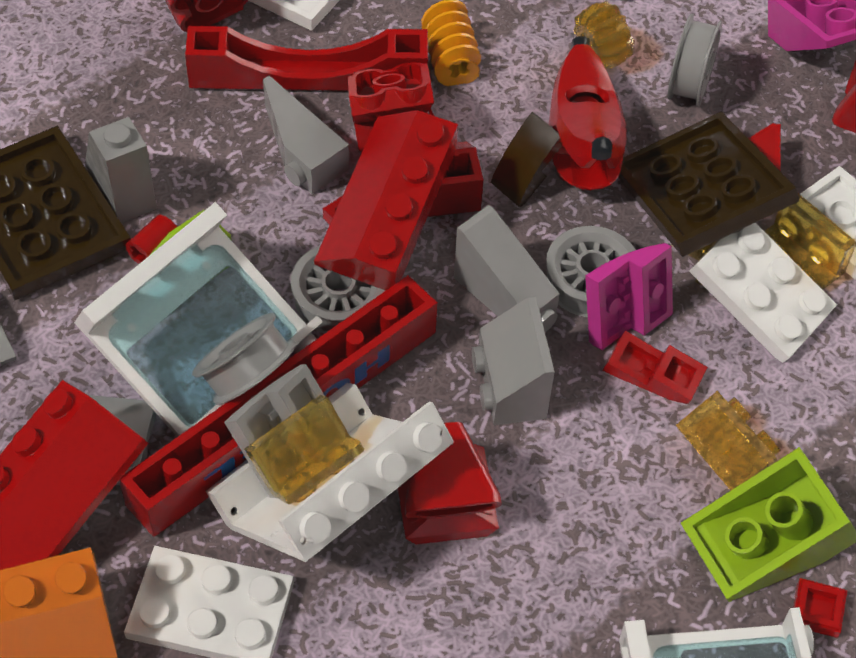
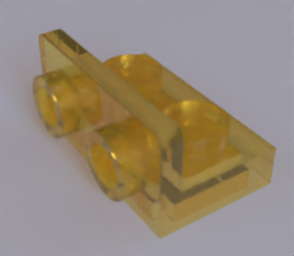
[764,193,856,290]
[676,390,781,491]
[244,395,365,504]

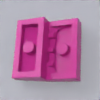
[585,243,673,350]

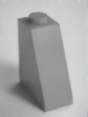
[85,117,157,223]
[454,205,560,332]

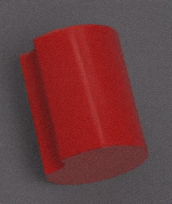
[126,214,177,264]

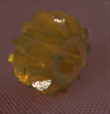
[574,1,635,69]

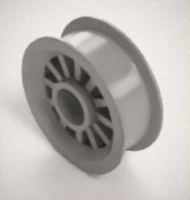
[667,13,723,107]
[546,226,636,317]
[291,245,385,334]
[192,313,296,405]

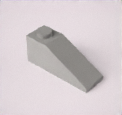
[263,76,349,195]

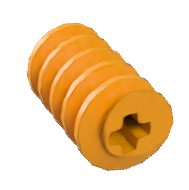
[421,0,481,86]

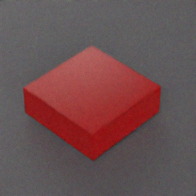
[793,578,847,638]

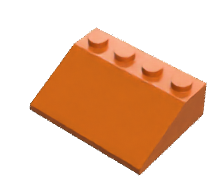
[0,547,118,658]

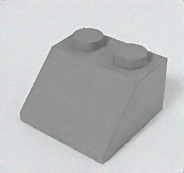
[472,296,555,425]

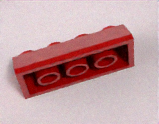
[314,110,458,290]
[0,380,149,570]

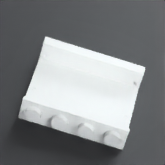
[205,383,454,562]

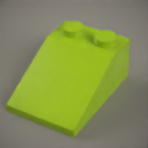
[681,447,856,602]

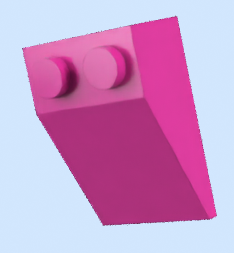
[768,0,856,51]

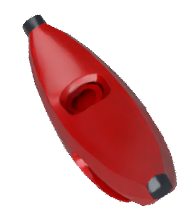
[549,37,627,190]

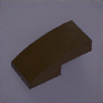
[490,112,563,207]

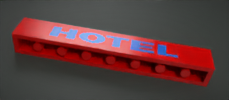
[119,275,438,537]

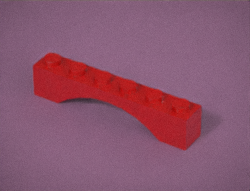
[185,26,428,90]

